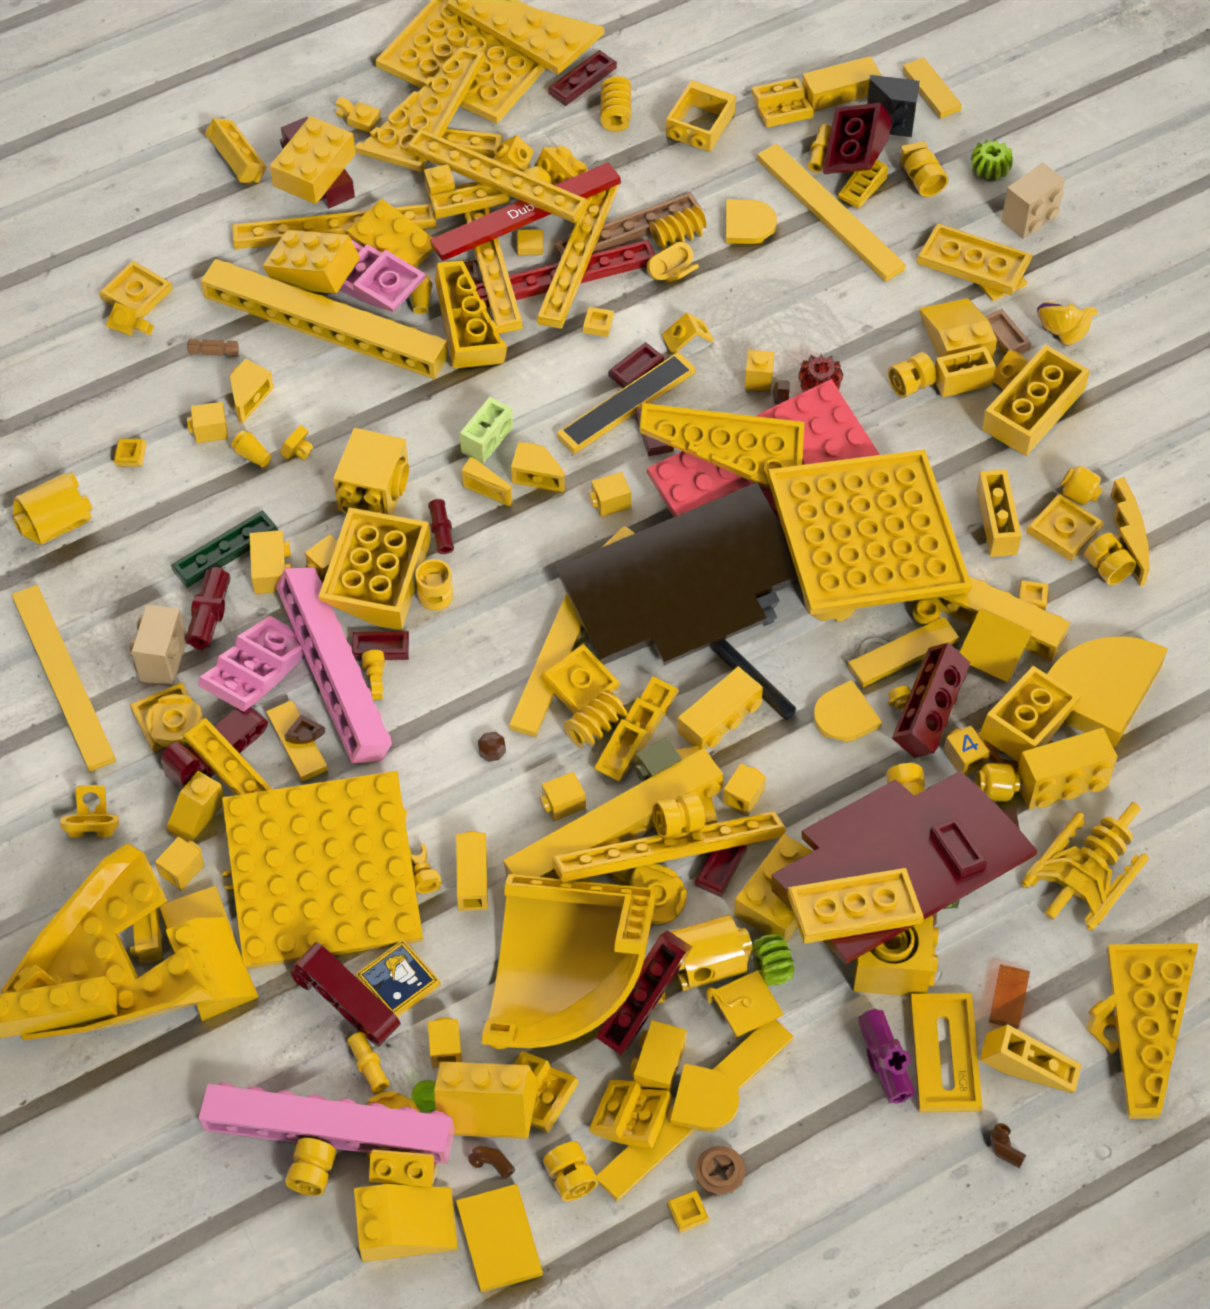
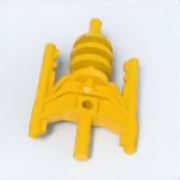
[1021,802,1149,931]

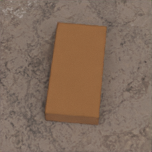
[985,309,1032,355]

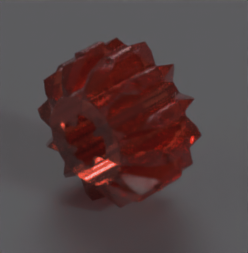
[798,353,843,390]

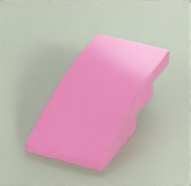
[339,240,426,312]
[198,616,305,712]

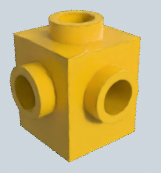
[493,135,534,172]

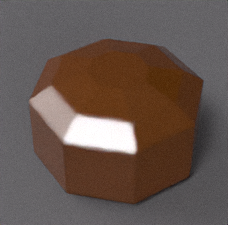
[773,380,790,405]
[478,732,506,762]

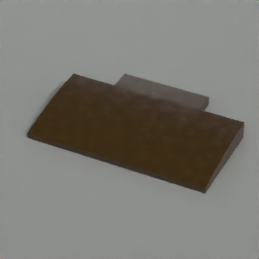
[555,482,799,665]

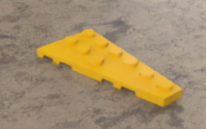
[447,0,604,75]
[355,47,485,172]
[639,403,805,489]
[1107,943,1199,1119]

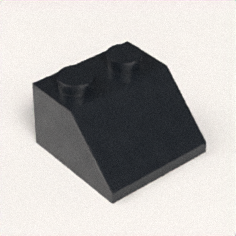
[867,75,920,137]

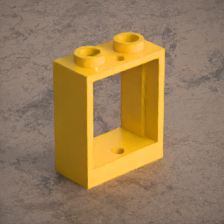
[666,80,736,152]

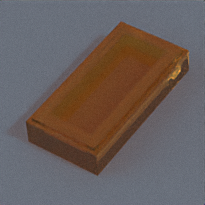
[989,964,1030,1029]

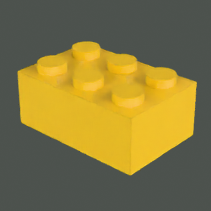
[270,116,356,204]
[262,230,360,294]
[1017,728,1118,810]
[734,834,813,942]

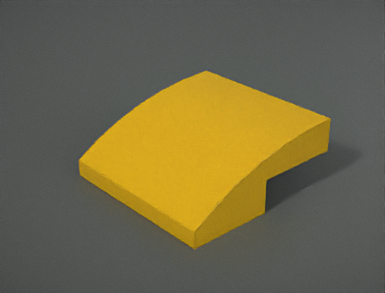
[751,78,814,128]
[513,1051,579,1133]
[589,1080,673,1149]

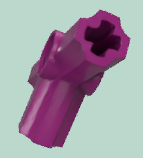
[858,1009,915,1104]

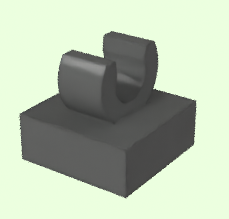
[757,591,780,626]

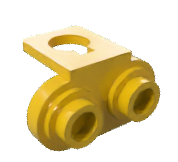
[647,242,699,282]
[60,785,119,838]

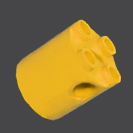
[12,472,92,546]
[670,914,753,992]

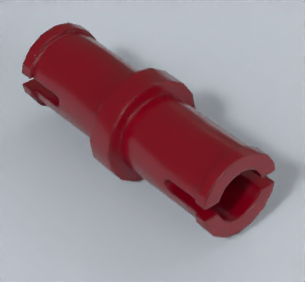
[428,499,454,554]

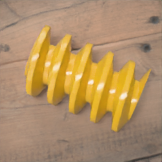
[600,76,631,132]
[649,205,707,250]
[563,690,628,748]

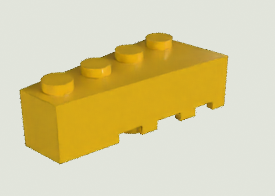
[435,261,507,369]

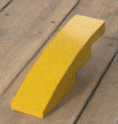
[1110,477,1150,586]
[594,676,679,782]

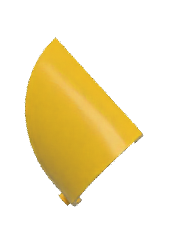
[482,874,657,1049]

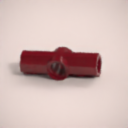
[185,567,231,650]

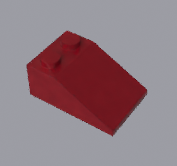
[823,103,892,174]

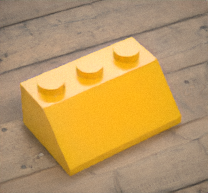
[165,917,259,1021]
[434,1062,539,1139]

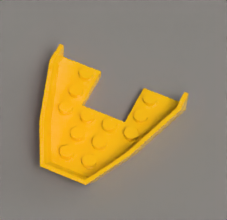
[1,843,215,1041]

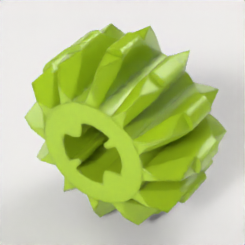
[970,139,1013,181]
[752,934,795,986]

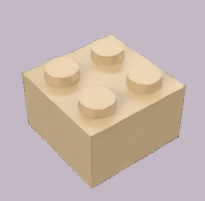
[1001,162,1065,239]
[129,604,186,686]

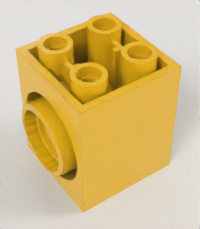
[333,428,409,515]
[853,916,939,996]

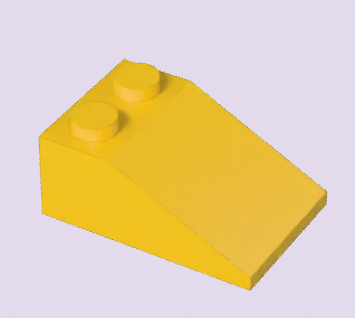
[919,298,997,360]
[979,666,1081,762]
[354,1184,458,1263]

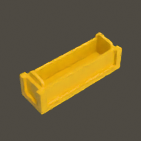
[205,118,267,183]
[129,908,163,964]

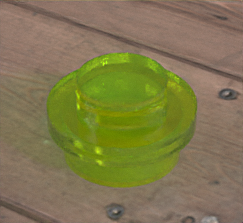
[411,1080,436,1111]

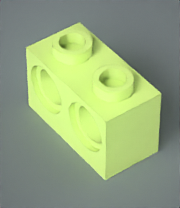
[460,397,513,464]

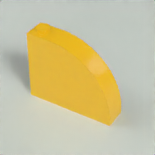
[1047,636,1168,747]

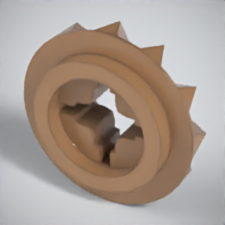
[695,1146,746,1196]

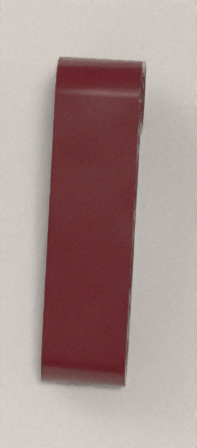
[161,707,268,790]
[289,942,401,1047]

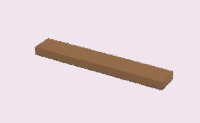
[555,192,702,258]

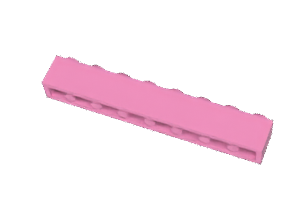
[276,567,392,764]
[199,1082,455,1164]

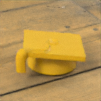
[706,970,784,1037]

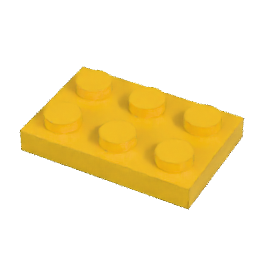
[347,198,434,268]

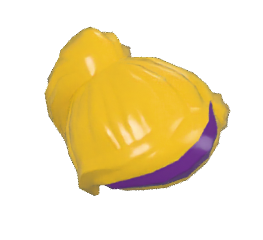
[1037,302,1098,346]

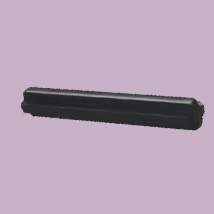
[712,639,796,720]

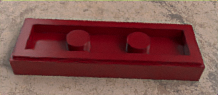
[548,50,617,106]

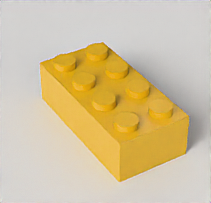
[982,344,1090,456]

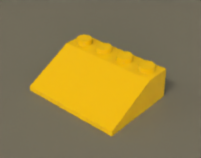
[318,508,431,631]

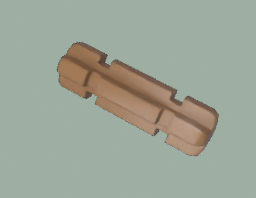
[187,339,239,357]

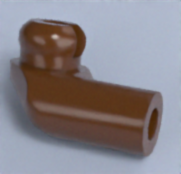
[989,1123,1027,1169]
[468,1145,516,1179]

